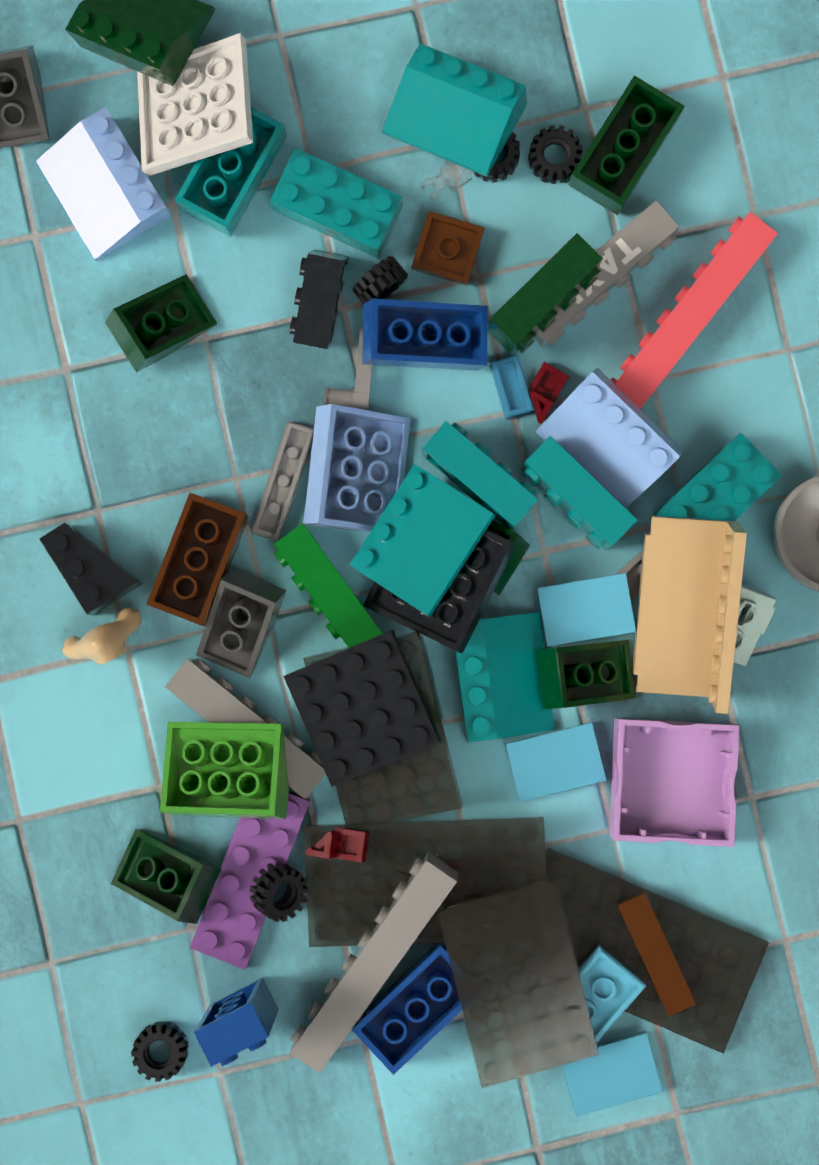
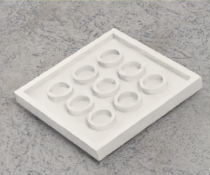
[137,33,253,176]

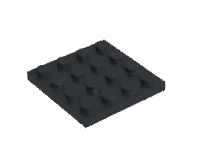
[363,530,516,654]
[283,629,442,787]

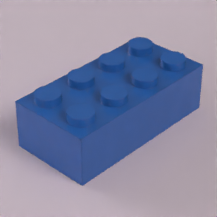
[362,298,488,370]
[352,940,483,1075]
[194,977,279,1067]

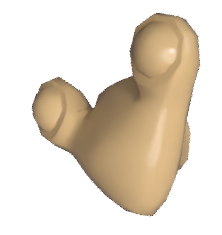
[62,608,142,664]

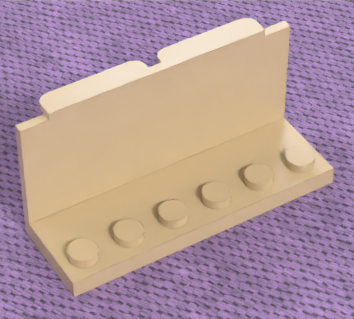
[633,516,747,714]

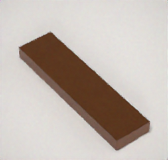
[617,891,696,1017]

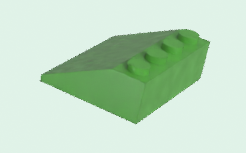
[160,722,289,819]

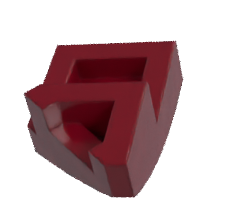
[529,361,569,425]
[305,827,369,863]

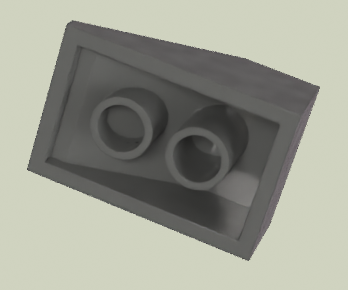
[0,45,50,148]
[196,567,286,678]

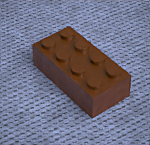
[146,492,249,626]

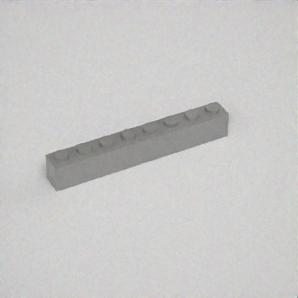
[290,852,459,1073]

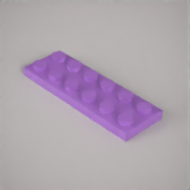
[190,792,311,970]

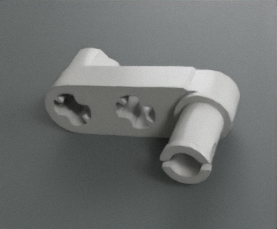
[324,328,372,410]

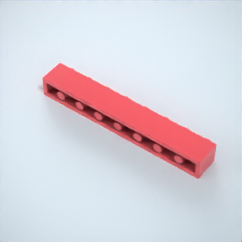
[611,212,778,409]

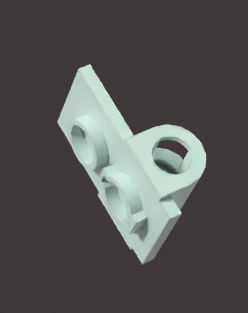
[734,586,776,666]

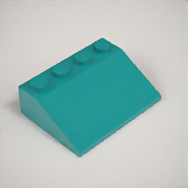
[382,43,527,177]
[349,464,495,617]
[455,612,555,743]

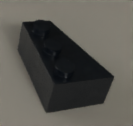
[289,250,349,349]
[39,523,143,615]

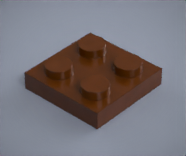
[411,211,485,286]

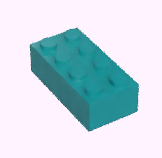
[175,107,287,237]
[270,148,403,258]
[422,421,538,530]
[649,432,783,521]
[521,436,637,550]

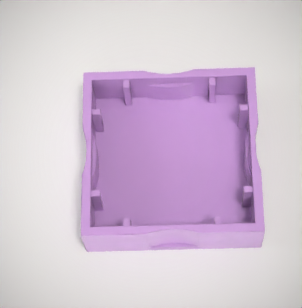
[609,718,740,847]

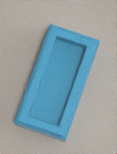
[489,354,534,420]

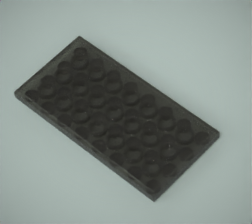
[304,816,550,947]
[502,847,769,1054]

